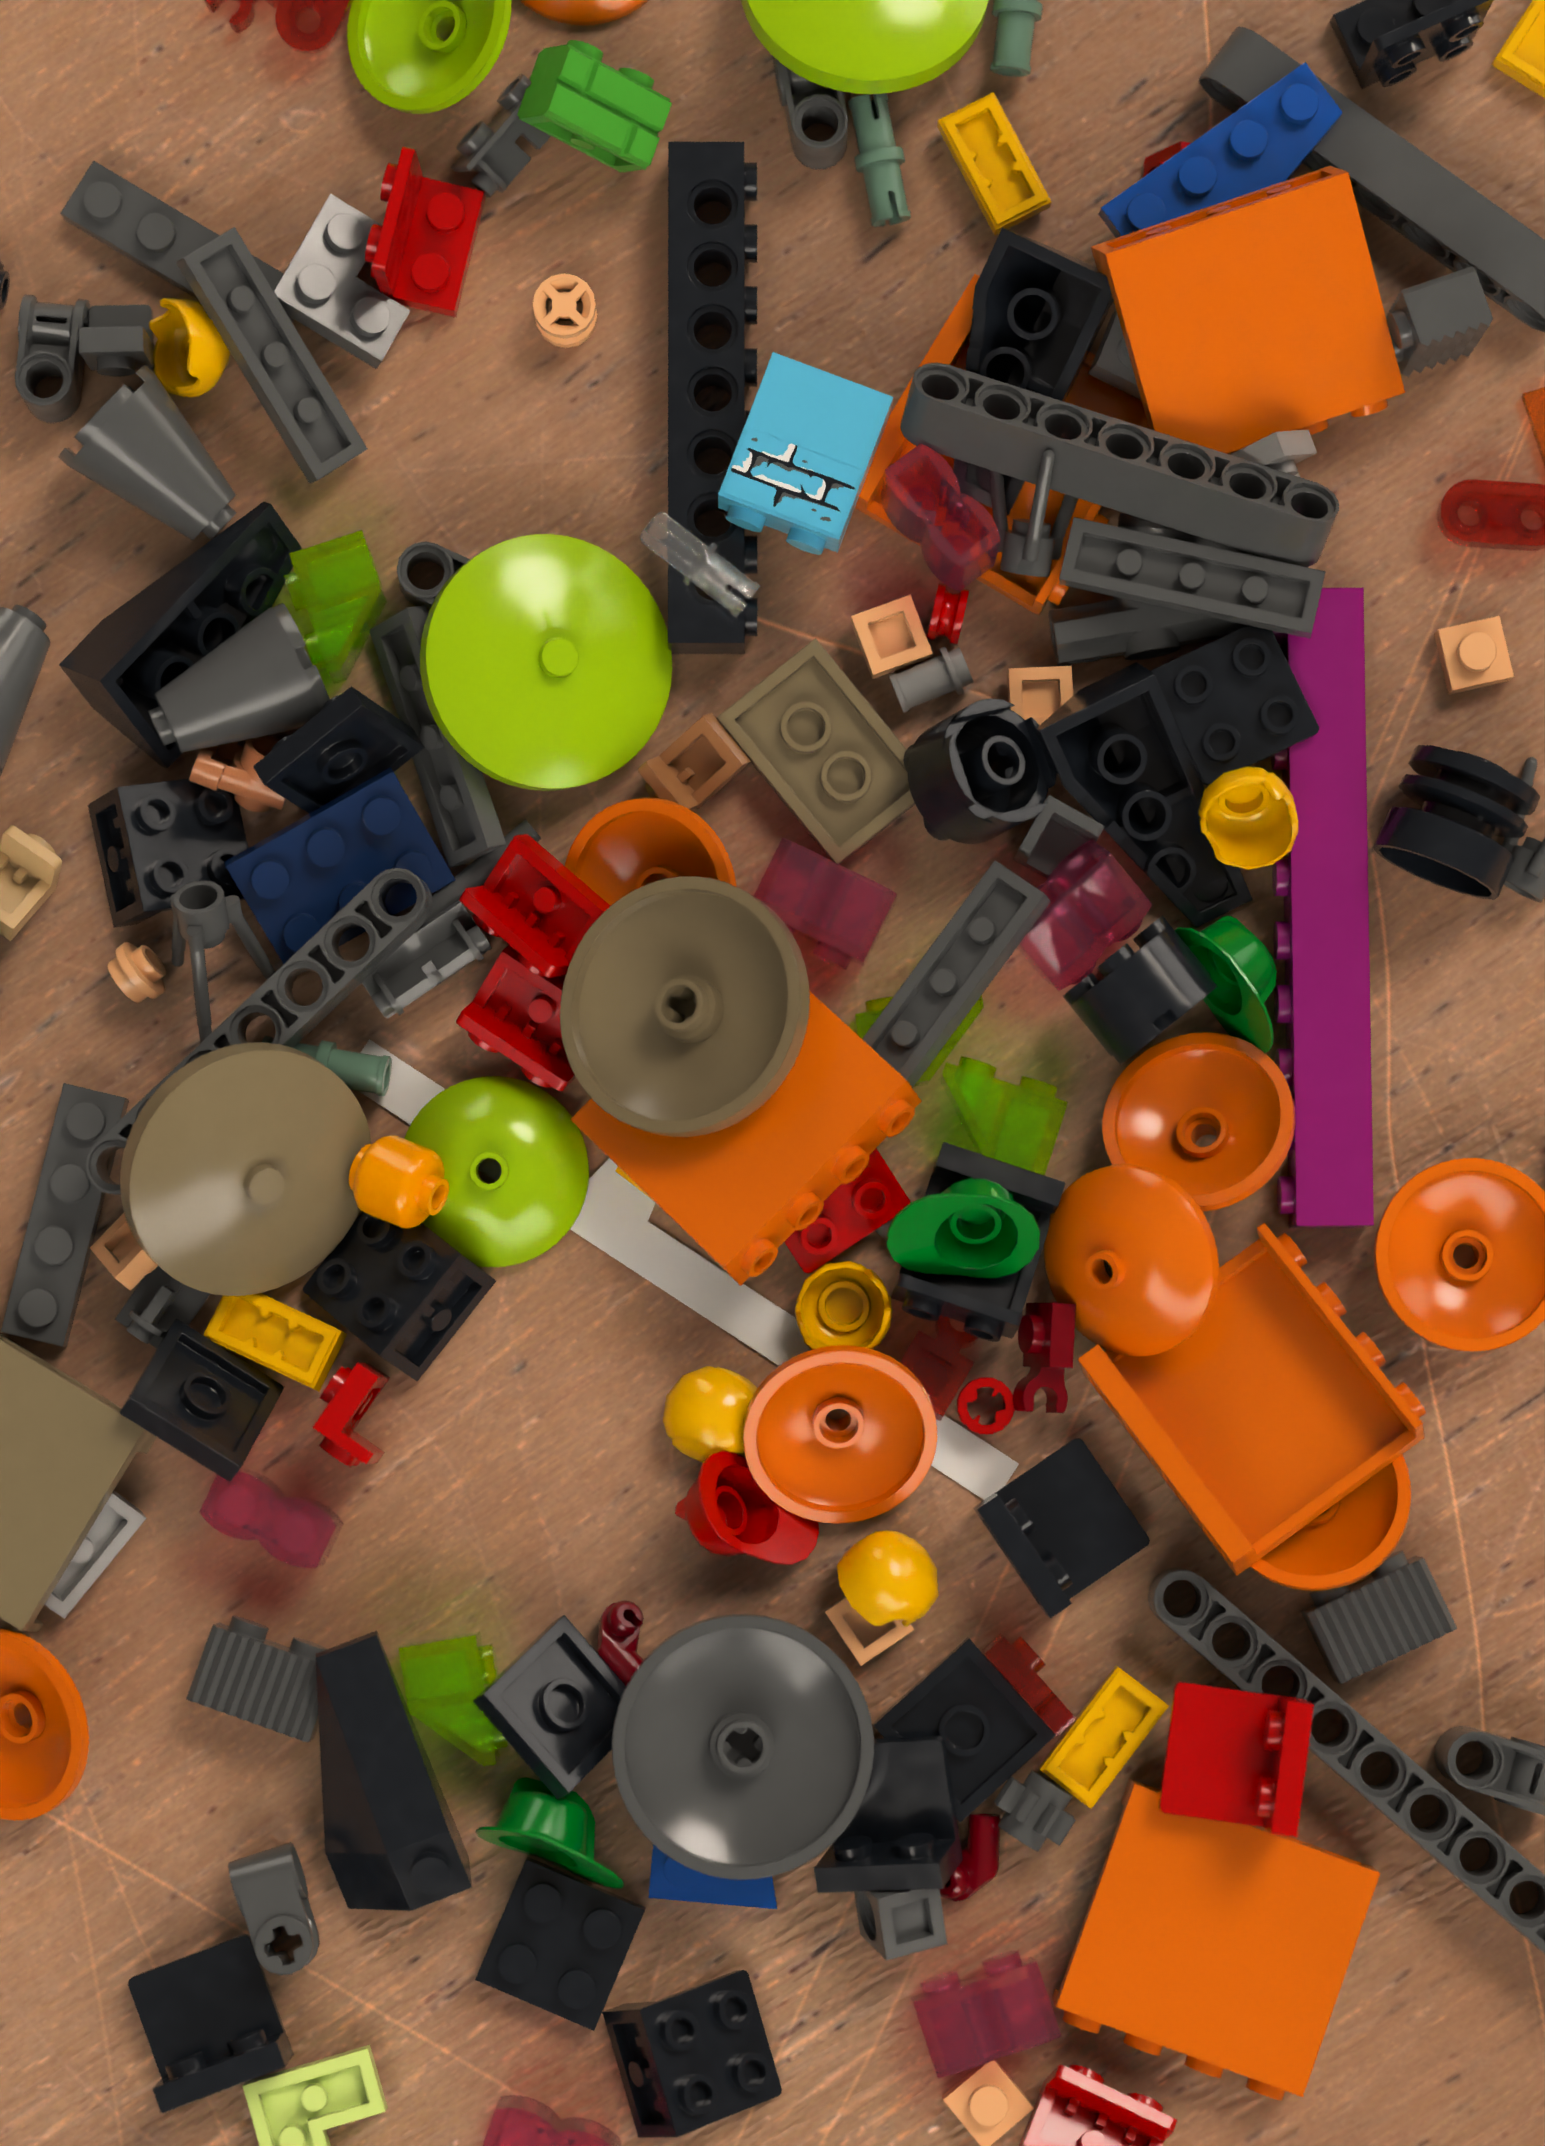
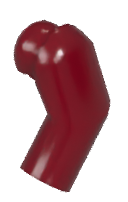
[597,1600,644,1686]
[940,1813,1001,1901]

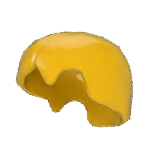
[149,298,230,397]
[1198,766,1298,870]
[795,1261,892,1350]
[663,1366,757,1463]
[837,1530,939,1627]

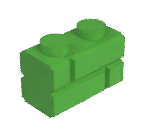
[517,40,672,172]

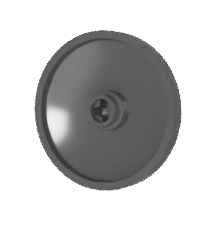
[612,1614,874,1880]

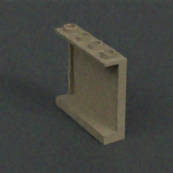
[0,1334,157,1632]

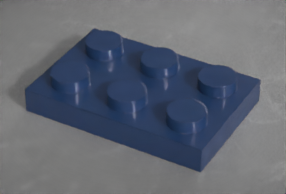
[224,767,456,964]

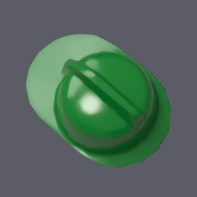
[1175,916,1277,1053]
[886,1178,1040,1278]
[476,1777,624,1889]

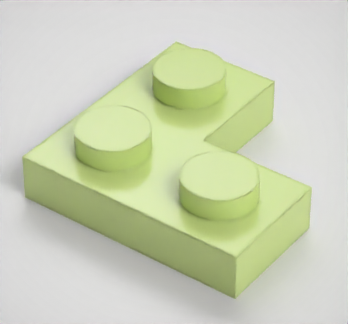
[242,2045,388,2146]

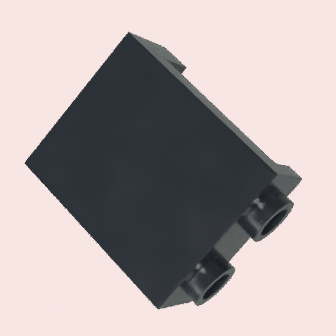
[891,1142,1066,1342]

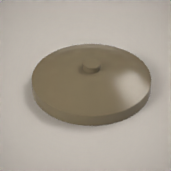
[560,876,810,1137]
[120,1043,371,1296]

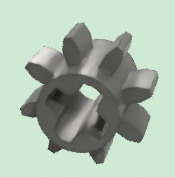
[994,1770,1076,1852]

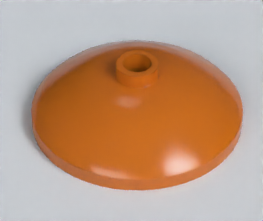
[565,798,737,906]
[1102,1032,1295,1212]
[1374,1158,1545,1352]
[1044,1164,1219,1356]
[743,1345,937,1524]
[1250,1454,1411,1591]
[0,1628,89,1821]

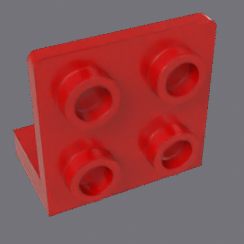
[365,147,486,318]
[784,1148,911,1274]
[1159,1682,1314,1837]

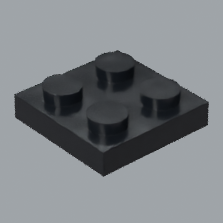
[253,686,425,813]
[119,1319,285,1482]
[473,1615,626,1799]
[873,1637,1056,1823]
[475,1856,646,2031]

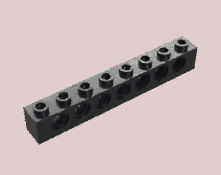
[668,142,757,654]

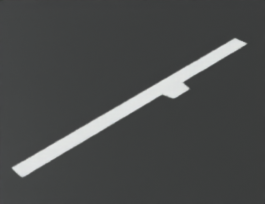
[359,1039,1019,1500]

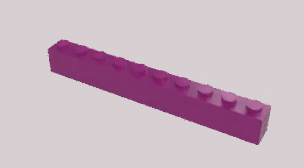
[1271,588,1374,1228]

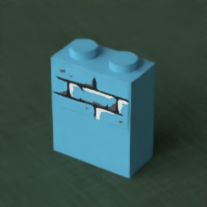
[718,352,894,555]

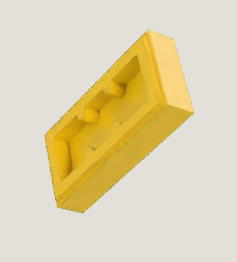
[937,92,1052,236]
[203,1293,347,1392]
[1038,1665,1169,1809]

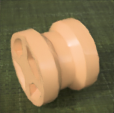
[532,273,598,348]

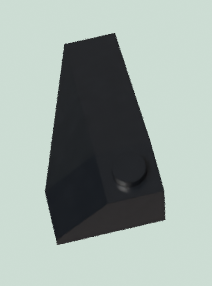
[951,227,1114,516]
[59,502,303,769]
[1037,662,1253,927]
[315,1631,472,1911]

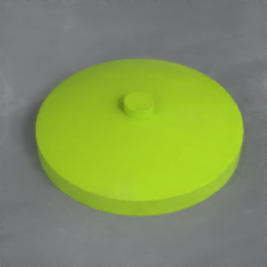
[741,0,989,94]
[420,534,672,791]

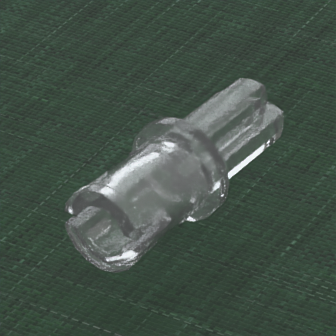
[640,512,761,618]

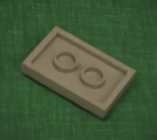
[717,638,915,868]

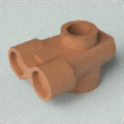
[189,735,287,812]

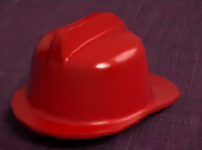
[675,1451,819,1565]

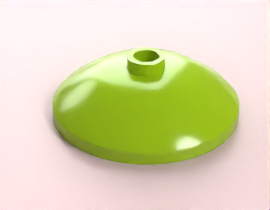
[347,0,512,114]
[404,1076,589,1267]

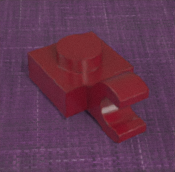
[1013,1302,1076,1414]

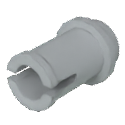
[889,647,974,713]

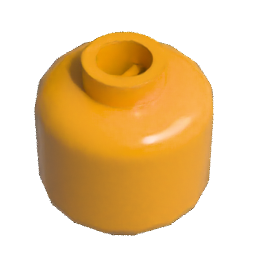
[349,1135,449,1229]

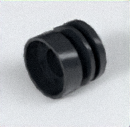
[1373,745,1540,900]

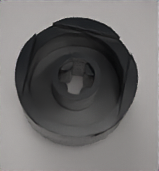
[903,699,1057,844]
[1063,915,1218,1065]

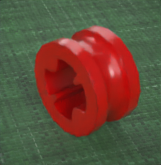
[927,583,969,646]
[956,1377,1015,1434]

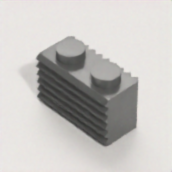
[1386,266,1493,377]
[1300,1550,1457,1684]
[186,1616,328,1743]

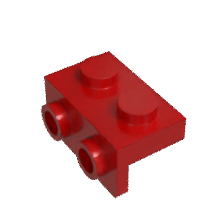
[459,834,610,978]
[456,945,576,1091]
[312,1362,390,1468]
[1019,2065,1177,2146]

